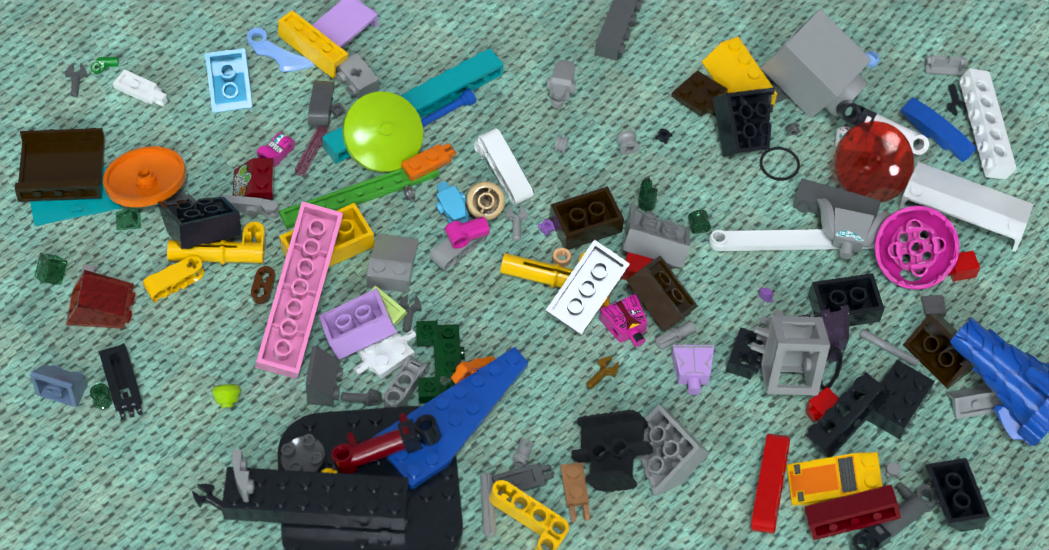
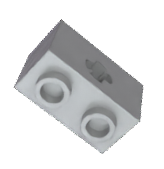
[336,53,379,99]

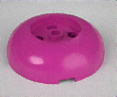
[874,206,959,289]

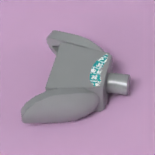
[817,198,891,259]

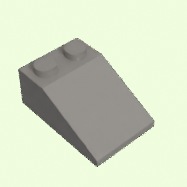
[366,234,419,293]

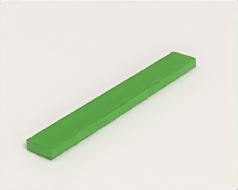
[279,168,439,229]

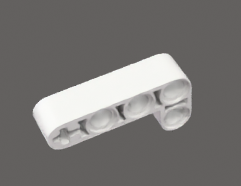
[474,128,533,206]

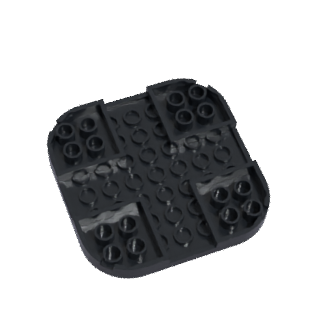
[278,406,463,550]

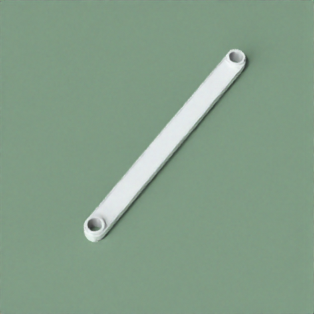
[709,229,929,251]

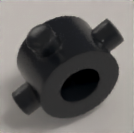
[655,128,673,144]

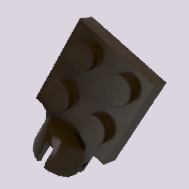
[671,70,728,117]

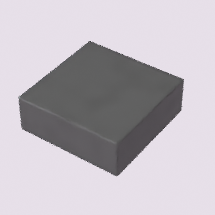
[921,295,947,317]

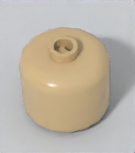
[465,181,505,221]

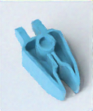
[435,182,470,223]

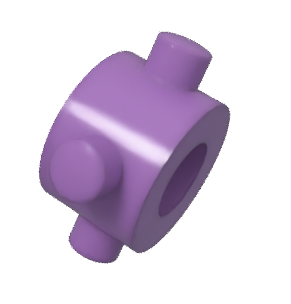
[538,219,555,236]
[759,287,774,303]

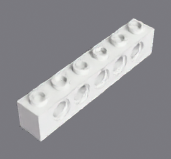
[959,68,1017,179]

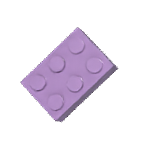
[319,288,397,360]

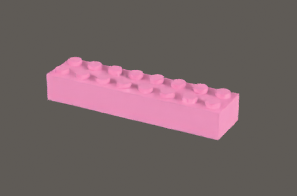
[255,201,343,379]

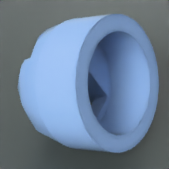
[866,51,879,67]

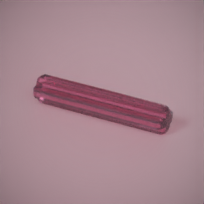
[295,126,328,177]

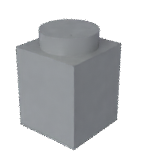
[761,9,871,118]

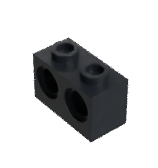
[726,327,765,379]

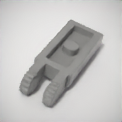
[221,195,279,218]

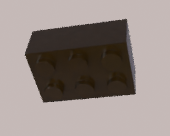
[549,186,624,250]

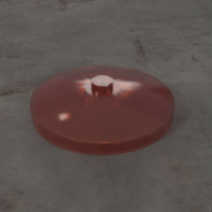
[834,121,914,202]

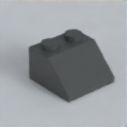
[305,346,343,407]

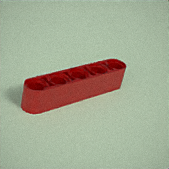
[751,433,790,534]

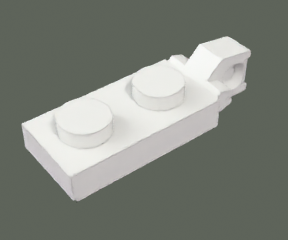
[113,70,168,107]

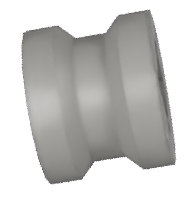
[616,130,640,155]

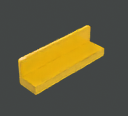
[278,10,348,79]

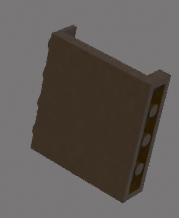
[15,128,105,202]

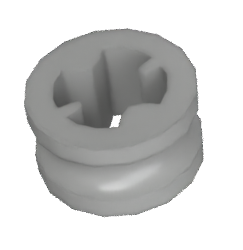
[554,134,569,154]

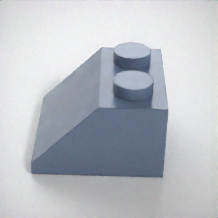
[30,364,88,408]

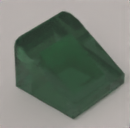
[116,207,141,231]

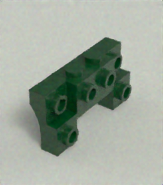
[416,321,465,403]

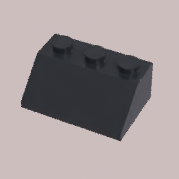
[925,458,990,532]

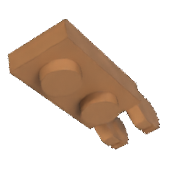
[560,462,590,522]

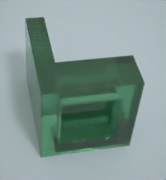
[34,253,67,285]

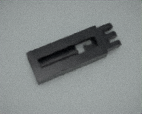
[99,344,143,420]

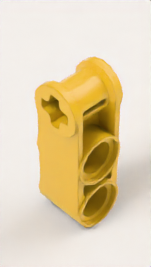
[143,256,204,302]

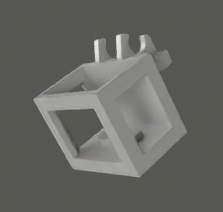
[750,311,830,395]

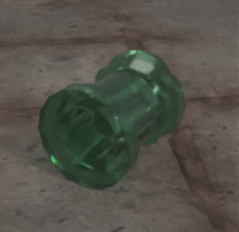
[90,383,112,410]

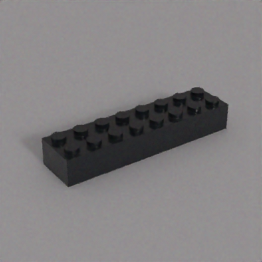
[221,467,409,530]

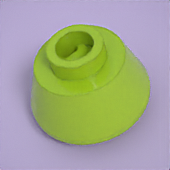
[211,384,241,407]

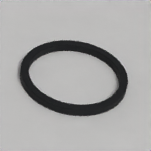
[759,147,800,181]
[820,348,843,389]

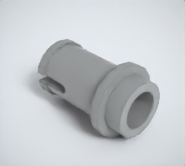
[512,438,534,468]

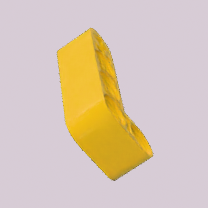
[489,480,569,550]

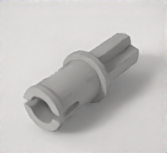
[655,320,697,349]

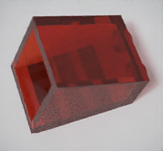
[66,270,135,329]

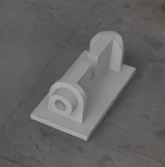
[925,54,967,76]

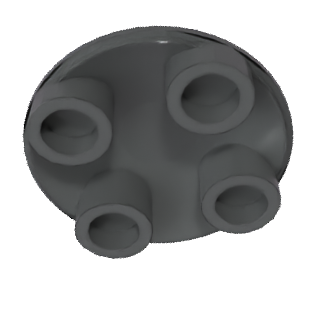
[281,434,325,472]

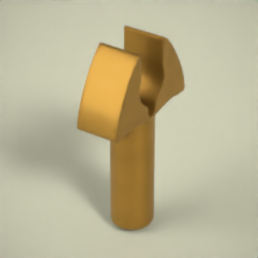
[586,356,619,389]

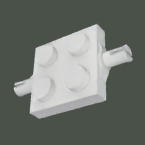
[353,329,417,379]

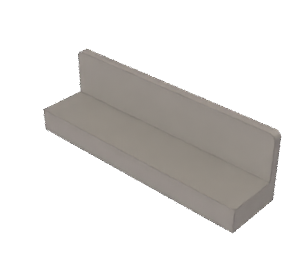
[946,385,1003,419]

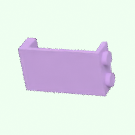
[312,0,378,48]

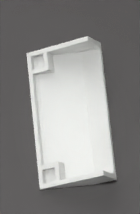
[899,162,1034,252]

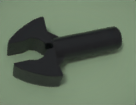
[946,84,967,117]
[192,484,222,511]

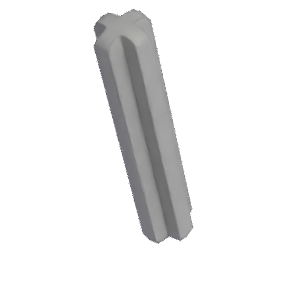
[480,474,496,537]

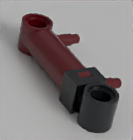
[332,413,441,474]

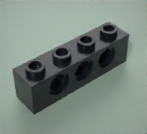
[806,372,890,457]

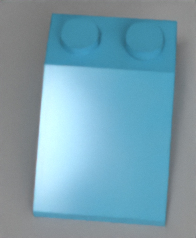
[205,48,253,113]

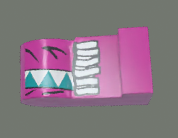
[257,132,295,167]

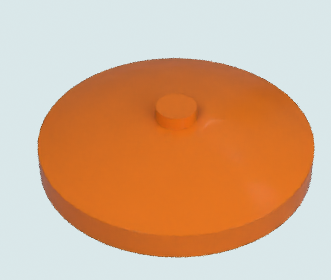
[103,146,186,207]

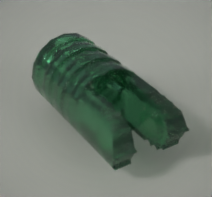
[638,178,658,212]

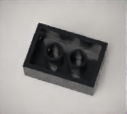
[808,273,884,330]
[867,360,935,439]

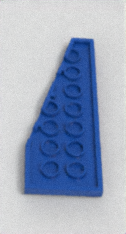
[372,347,528,490]

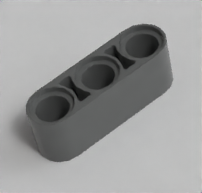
[308,80,335,127]

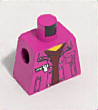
[599,294,647,347]

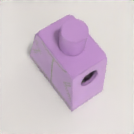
[671,345,714,395]

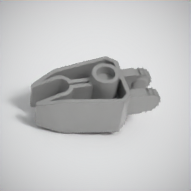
[547,59,576,109]

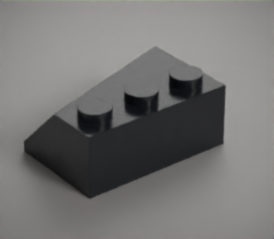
[713,87,775,157]
[158,197,241,249]

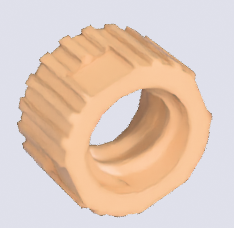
[553,247,571,267]

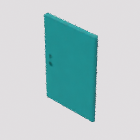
[30,166,122,226]

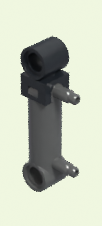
[849,482,938,550]

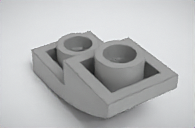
[232,450,254,502]

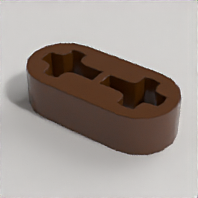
[251,266,275,304]

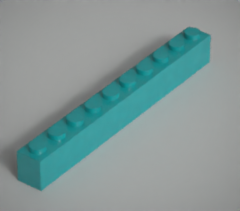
[322,48,504,164]

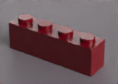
[804,484,901,540]

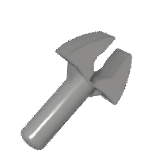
[505,205,528,241]

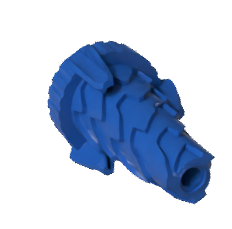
[950,317,1049,447]

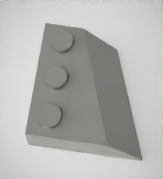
[622,203,690,268]
[638,404,710,496]

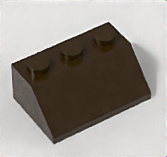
[626,255,698,331]
[903,313,975,389]

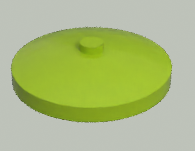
[342,91,423,173]

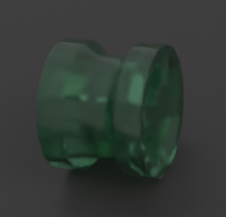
[688,210,711,234]

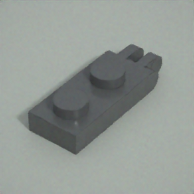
[492,463,554,495]

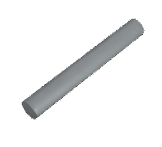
[859,329,919,367]

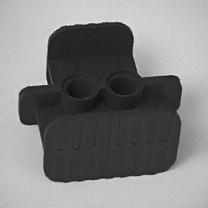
[571,410,653,492]

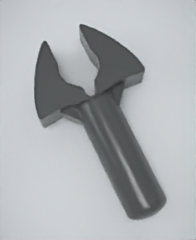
[65,63,88,97]
[399,294,422,333]
[341,389,382,407]

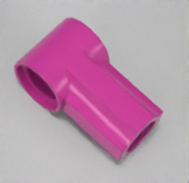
[445,216,490,249]

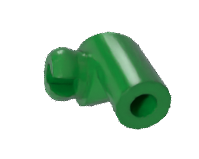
[91,57,119,74]

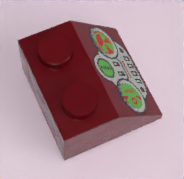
[232,158,275,201]

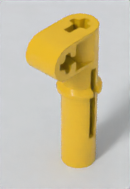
[167,221,266,265]
[500,252,586,288]

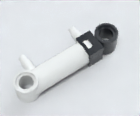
[836,100,929,164]

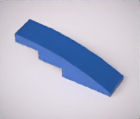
[900,97,977,162]

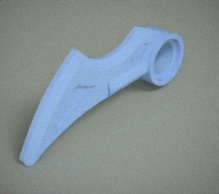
[247,28,315,72]

